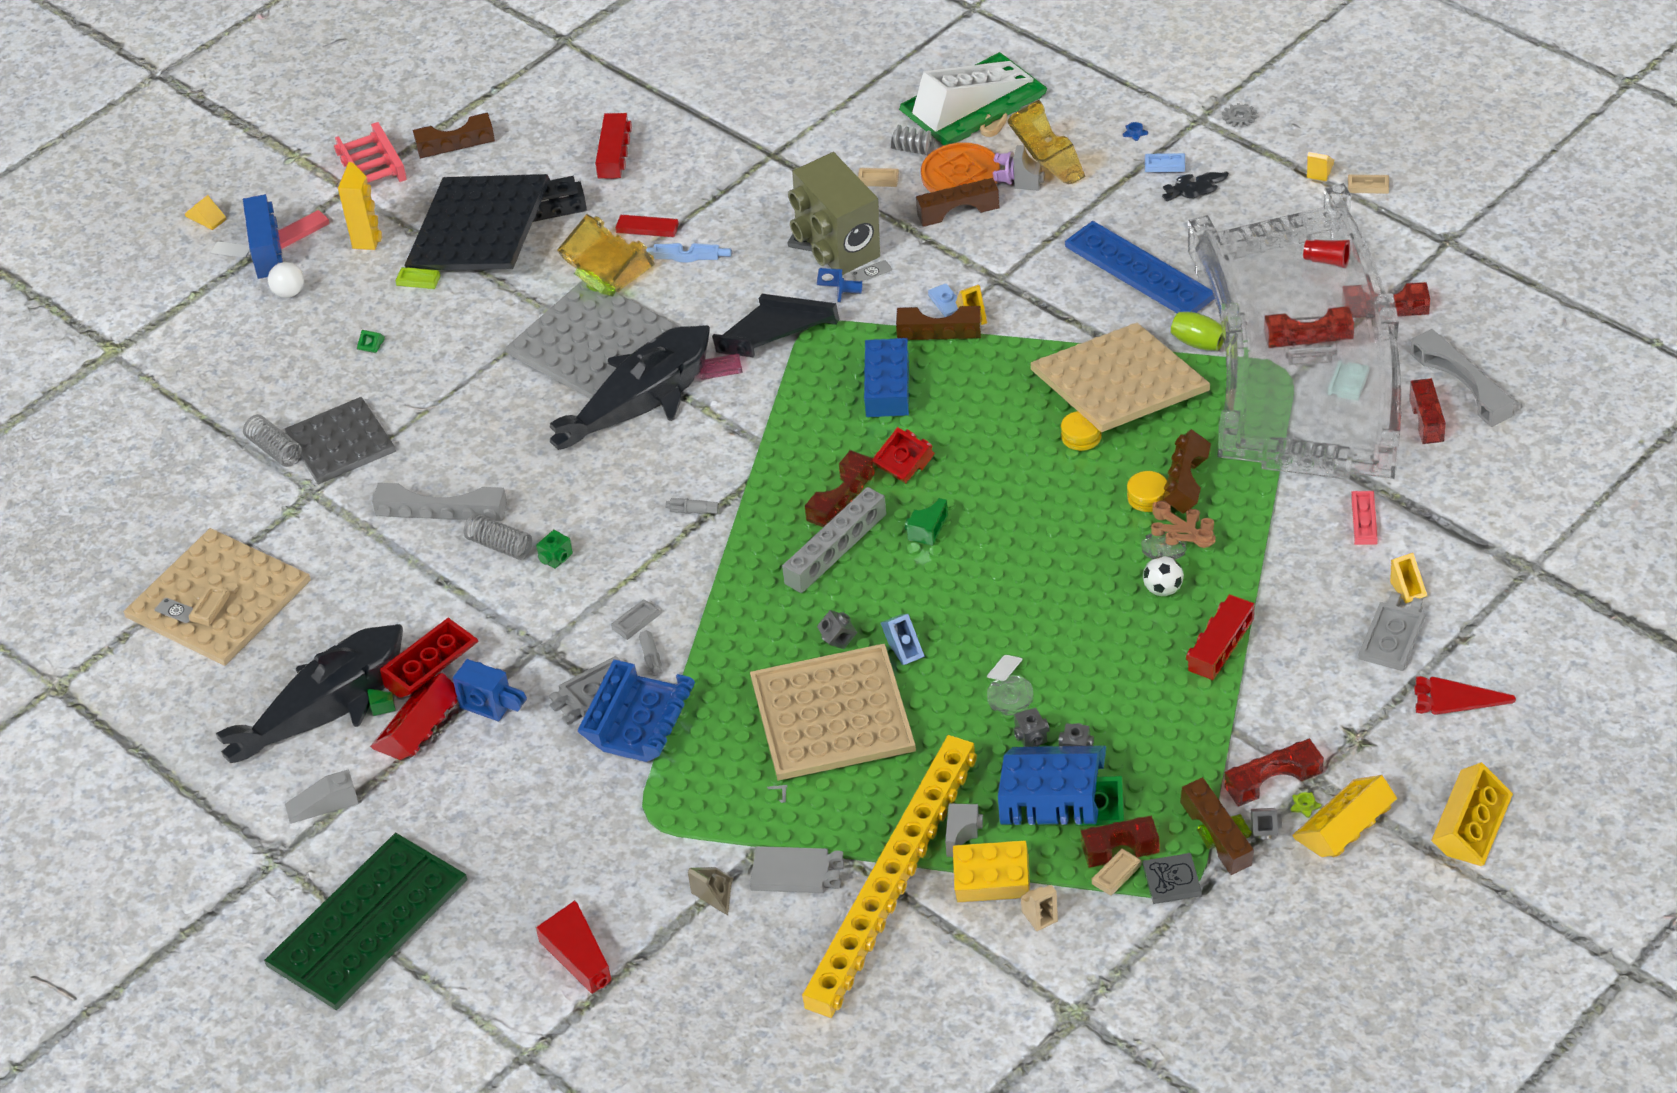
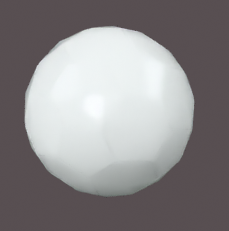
[268,262,304,298]

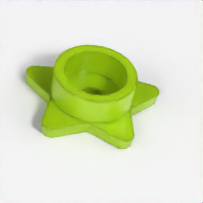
[1291,792,1322,818]

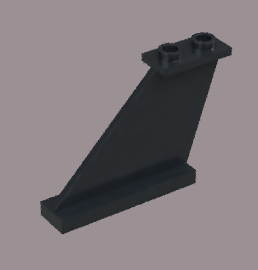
[712,293,840,358]

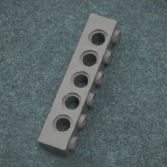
[782,487,886,593]

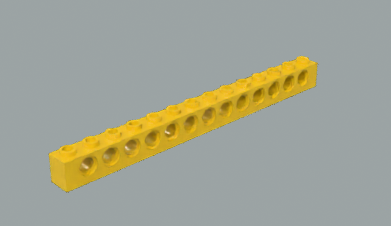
[802,735,977,1018]

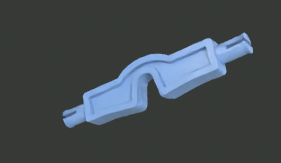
[641,243,732,263]

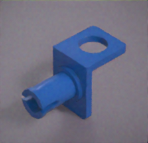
[817,268,862,302]

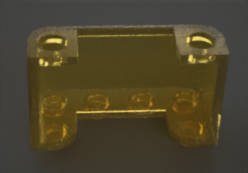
[1008,100,1086,184]
[557,214,655,292]

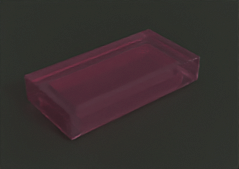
[700,354,743,380]

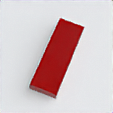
[615,214,679,237]

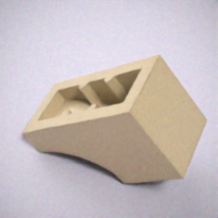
[1021,884,1058,931]

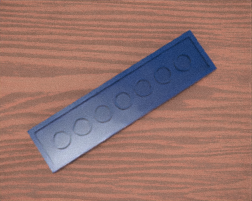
[1065,221,1215,313]

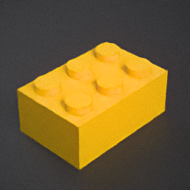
[953,841,1030,903]

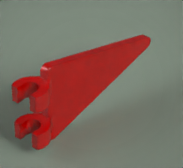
[1414,676,1516,715]

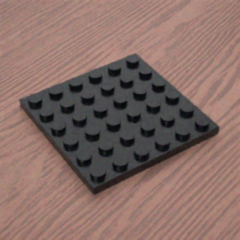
[404,174,550,270]

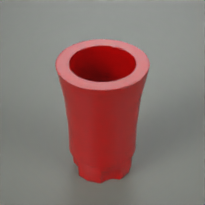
[1303,239,1351,269]

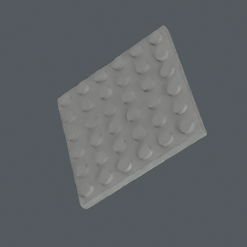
[506,277,680,399]

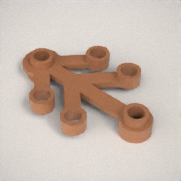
[1151,501,1216,548]

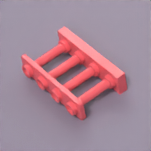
[334,122,407,183]

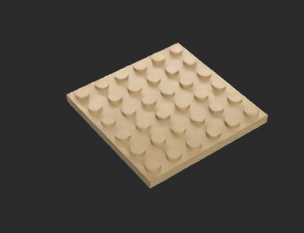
[1031,323,1210,432]
[123,528,311,666]
[750,644,916,781]

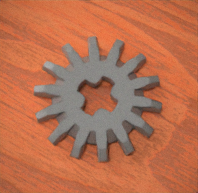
[1222,103,1258,127]

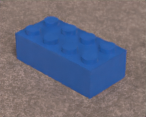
[243,194,283,279]
[864,338,909,417]

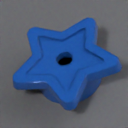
[1123,122,1148,141]

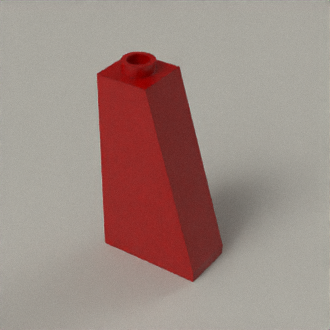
[536,900,611,994]

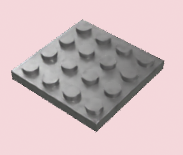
[284,397,396,484]

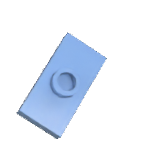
[1145,153,1185,173]
[928,283,958,317]

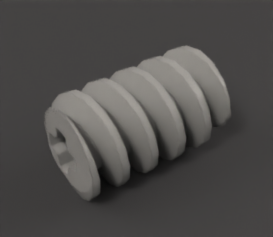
[891,125,935,156]

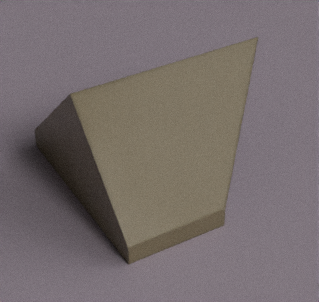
[688,867,733,916]

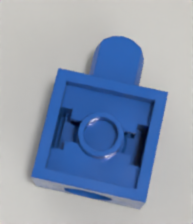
[453,659,527,722]

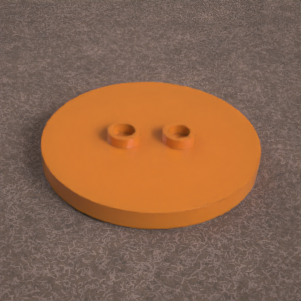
[921,142,1000,192]

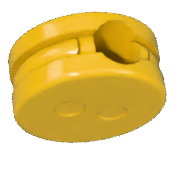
[1061,411,1102,451]
[1127,471,1167,512]

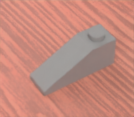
[285,769,359,824]

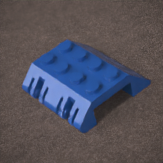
[578,659,695,762]
[998,746,1106,825]

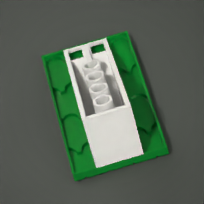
[899,52,1047,146]

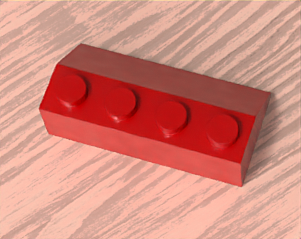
[380,617,479,698]
[370,672,458,760]

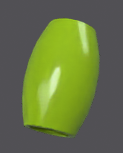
[1170,312,1227,351]

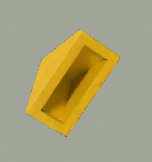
[1307,152,1334,181]
[185,195,227,230]
[955,284,987,325]
[1390,553,1427,603]

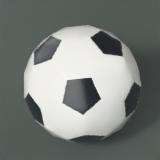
[1143,556,1184,596]

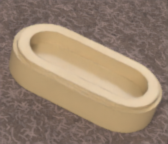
[980,113,1008,137]

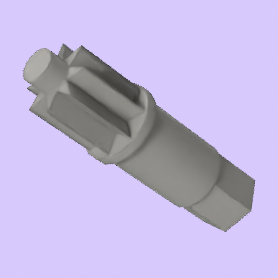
[666,498,719,514]
[639,630,662,675]

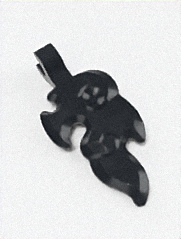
[1162,171,1229,201]

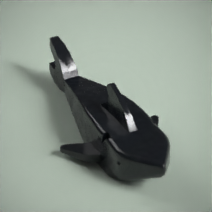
[550,325,710,450]
[216,624,403,763]

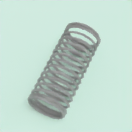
[243,414,302,467]
[464,513,533,560]

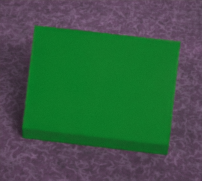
[1075,776,1124,826]

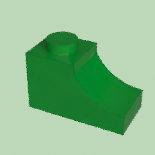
[905,498,948,546]

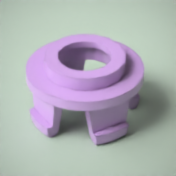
[993,152,1014,185]

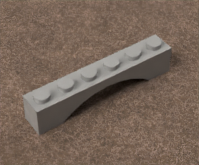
[1411,329,1514,427]
[372,483,507,521]

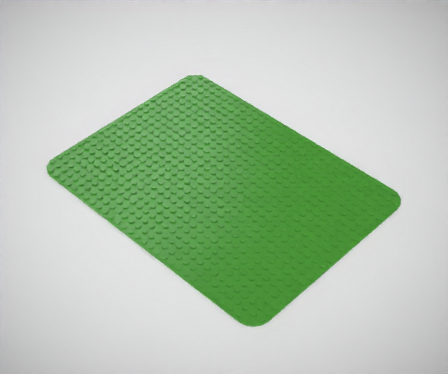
[642,321,1294,898]

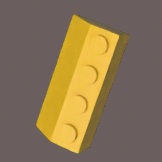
[338,162,382,250]
[1431,762,1513,866]
[1292,775,1397,858]

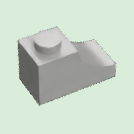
[1013,145,1045,191]
[945,804,983,857]

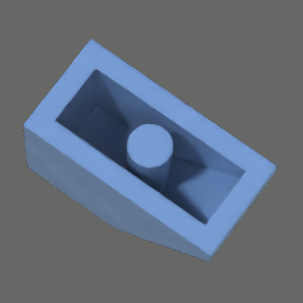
[881,614,925,665]

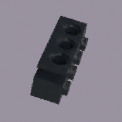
[533,175,587,222]

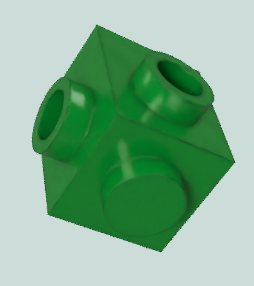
[536,529,573,569]

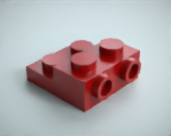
[871,427,935,484]

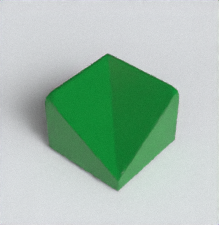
[368,689,396,716]

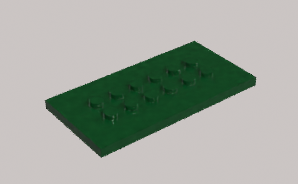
[264,832,467,1011]

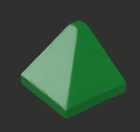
[356,330,385,353]

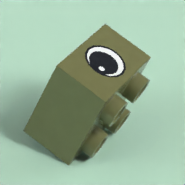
[788,151,880,275]

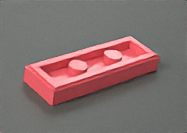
[278,210,330,249]
[1351,491,1378,545]

